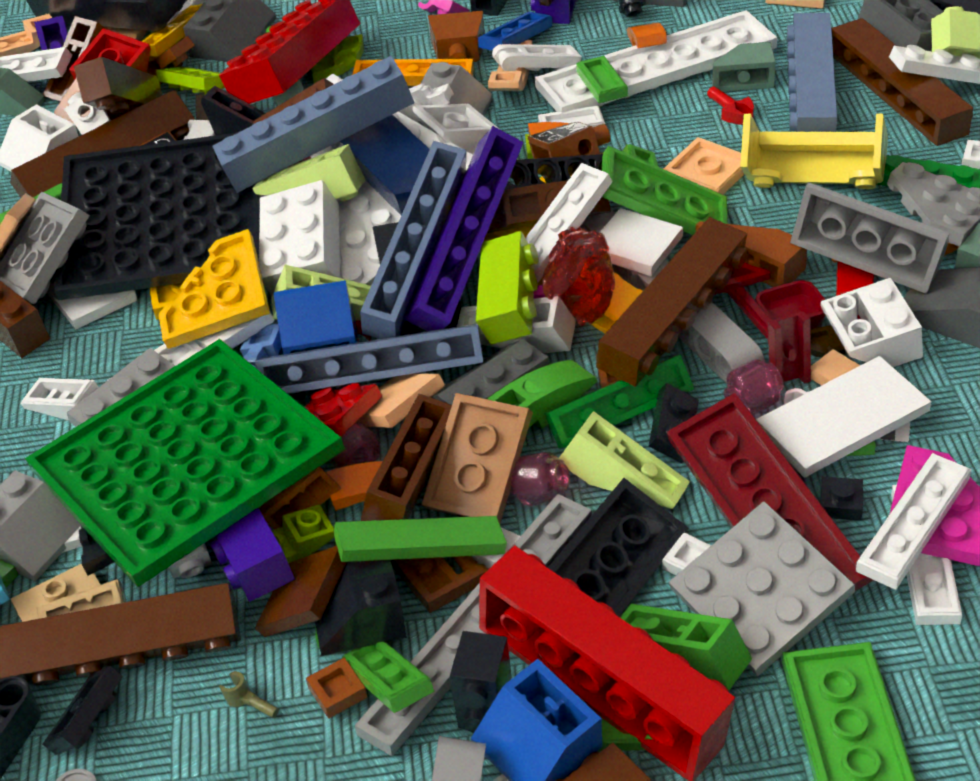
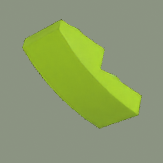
[271,504,334,563]

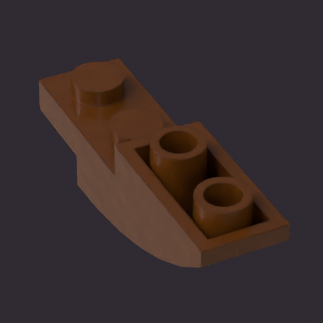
[487,180,611,233]

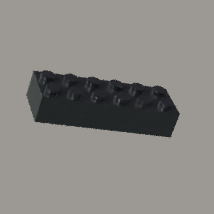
[26,0,187,31]

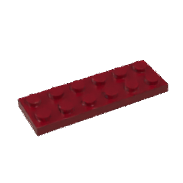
[667,393,874,591]

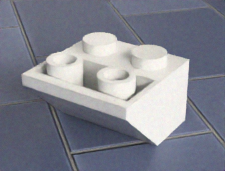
[0,104,79,171]
[820,277,923,367]

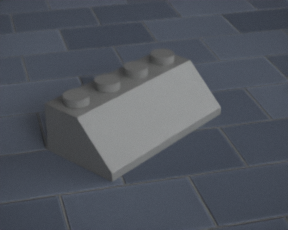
[790,182,949,294]

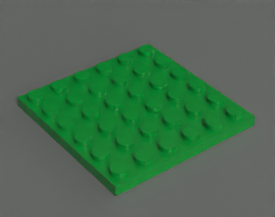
[25,339,345,587]

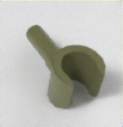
[219,671,279,718]

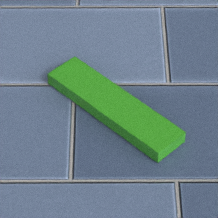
[334,516,507,562]

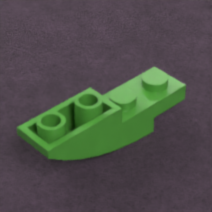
[488,359,598,429]

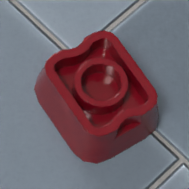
[755,280,826,329]

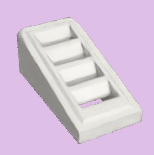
[20,378,99,420]

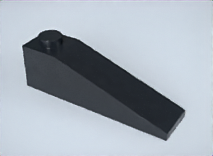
[315,541,407,656]

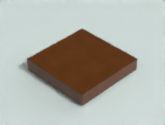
[255,546,347,637]

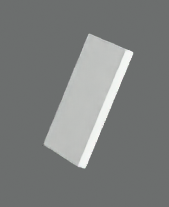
[756,356,932,478]

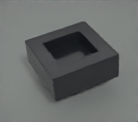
[820,476,863,521]

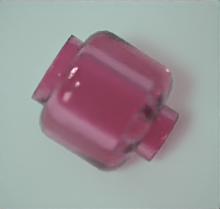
[723,359,784,415]
[330,420,381,468]
[510,451,570,506]

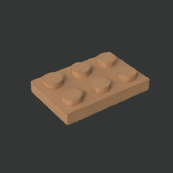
[422,393,533,524]

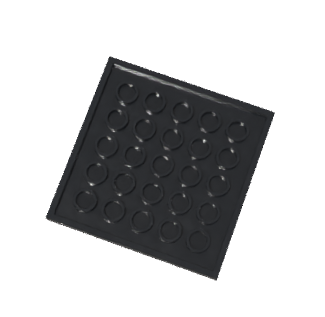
[54,132,261,301]

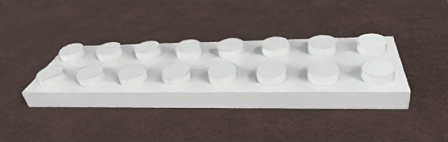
[535,10,777,113]

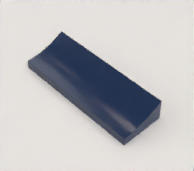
[331,115,430,215]

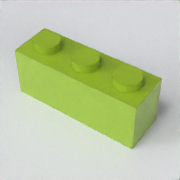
[476,231,539,345]

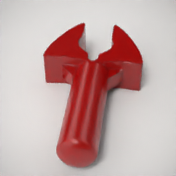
[707,86,754,125]

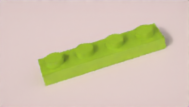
[156,66,225,95]

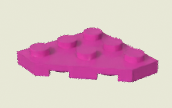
[889,445,980,566]

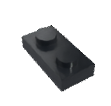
[649,383,699,463]
[42,666,123,755]

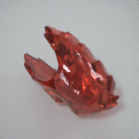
[542,227,615,326]

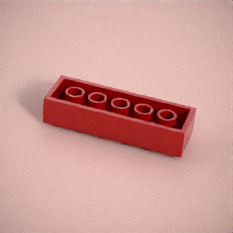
[219,0,361,104]
[479,545,736,781]

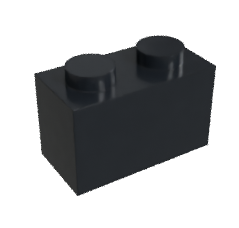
[450,631,512,733]

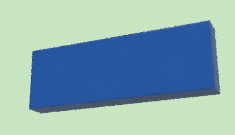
[478,12,552,50]

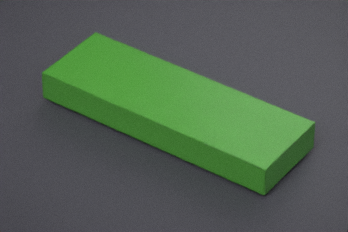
[342,641,435,713]

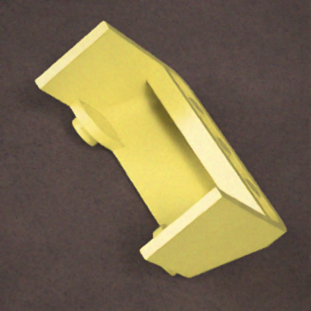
[740,114,888,189]

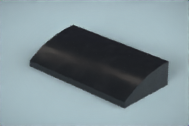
[548,478,689,616]

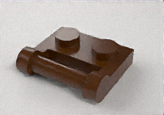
[390,556,489,613]

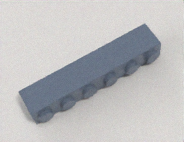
[787,13,837,132]
[213,56,415,193]
[360,141,467,339]
[255,324,483,394]

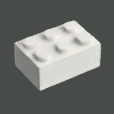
[259,180,341,295]

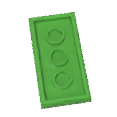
[602,146,728,235]
[782,642,916,781]

